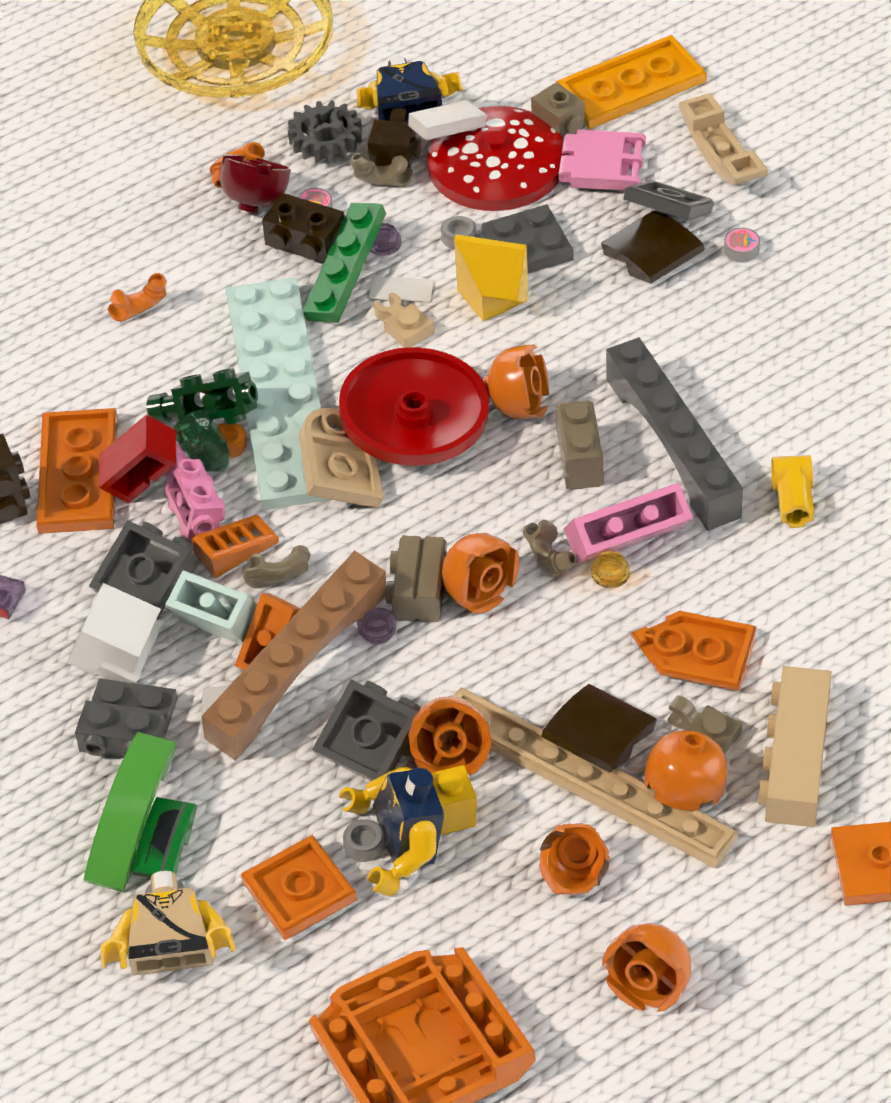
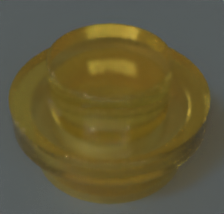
[591,551,630,588]

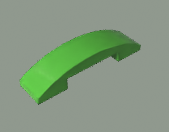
[83,732,177,893]

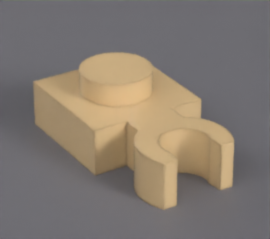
[374,293,435,348]

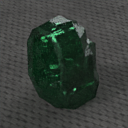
[173,409,231,472]

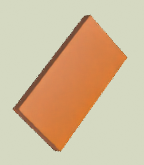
[36,408,118,534]

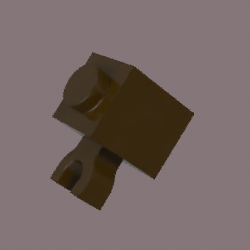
[367,108,421,168]

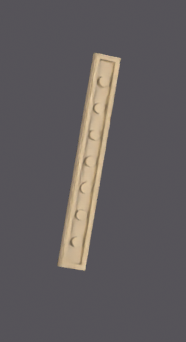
[454,687,737,868]

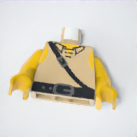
[100,871,236,976]

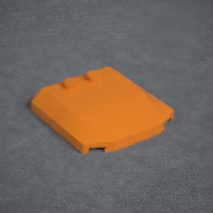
[309,947,536,1103]

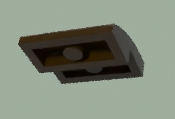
[601,210,705,284]
[541,684,657,773]

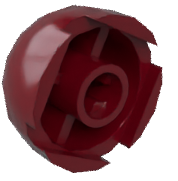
[220,154,291,213]

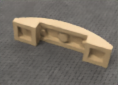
[679,93,768,185]

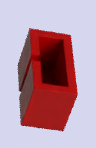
[99,414,176,503]

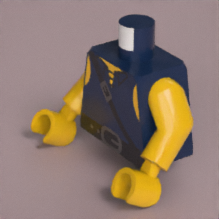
[356,56,463,123]
[339,767,444,896]

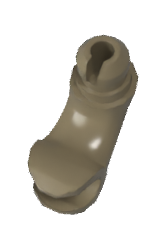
[350,153,413,187]
[523,519,576,576]
[242,545,311,588]

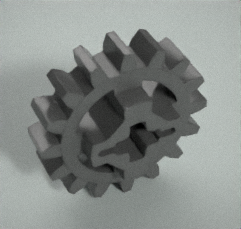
[287,100,362,163]

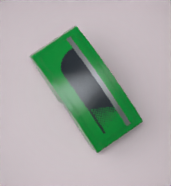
[131,797,197,877]

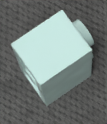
[165,570,257,645]

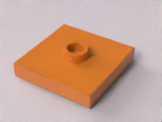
[831,822,891,906]
[241,834,357,941]

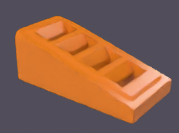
[192,514,279,578]

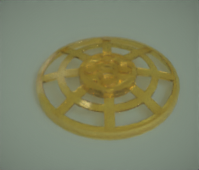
[133,0,334,98]

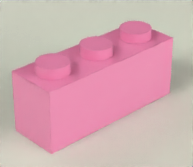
[563,482,693,565]

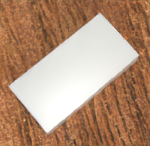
[408,100,486,140]

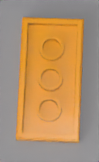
[555,35,707,129]

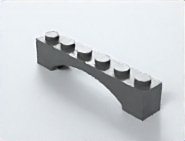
[606,337,743,531]

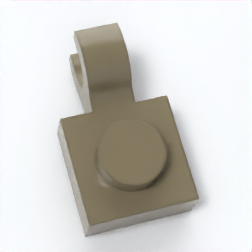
[667,695,742,755]

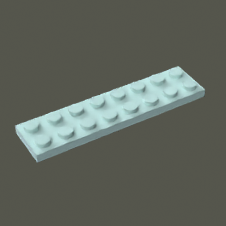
[226,277,331,510]

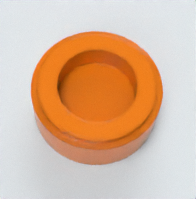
[209,423,247,459]

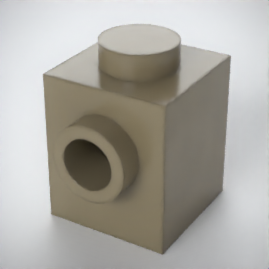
[531,82,585,141]

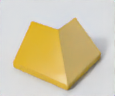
[454,234,529,321]

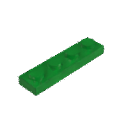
[303,203,387,323]

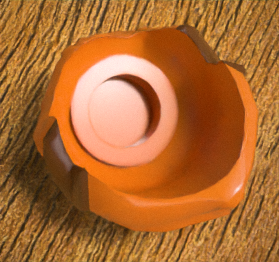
[539,823,610,895]

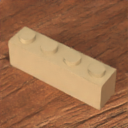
[758,666,832,827]

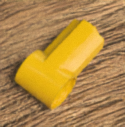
[771,455,814,528]

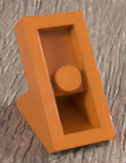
[235,593,301,670]

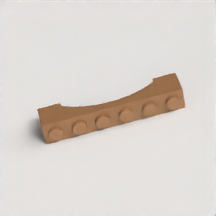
[202,550,386,760]

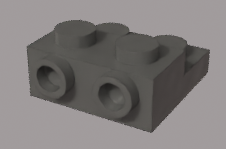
[89,520,200,619]
[75,679,178,758]
[312,679,421,781]

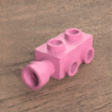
[164,444,225,539]

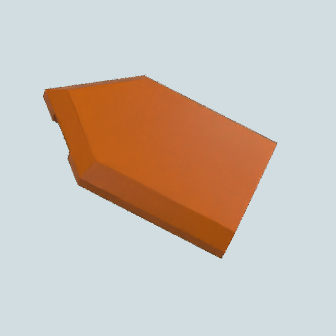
[631,610,757,691]

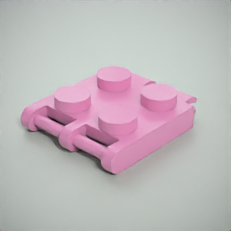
[559,130,646,190]

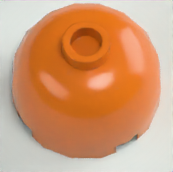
[484,344,549,419]
[442,533,520,614]
[408,696,491,776]
[644,730,727,811]
[602,923,691,1012]

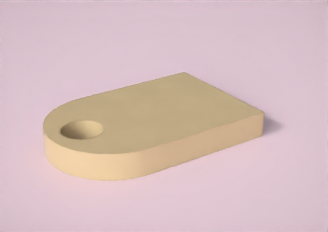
[299,408,384,508]

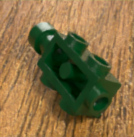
[146,368,258,430]

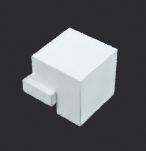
[67,583,163,683]

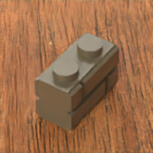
[556,401,604,490]
[385,535,447,622]

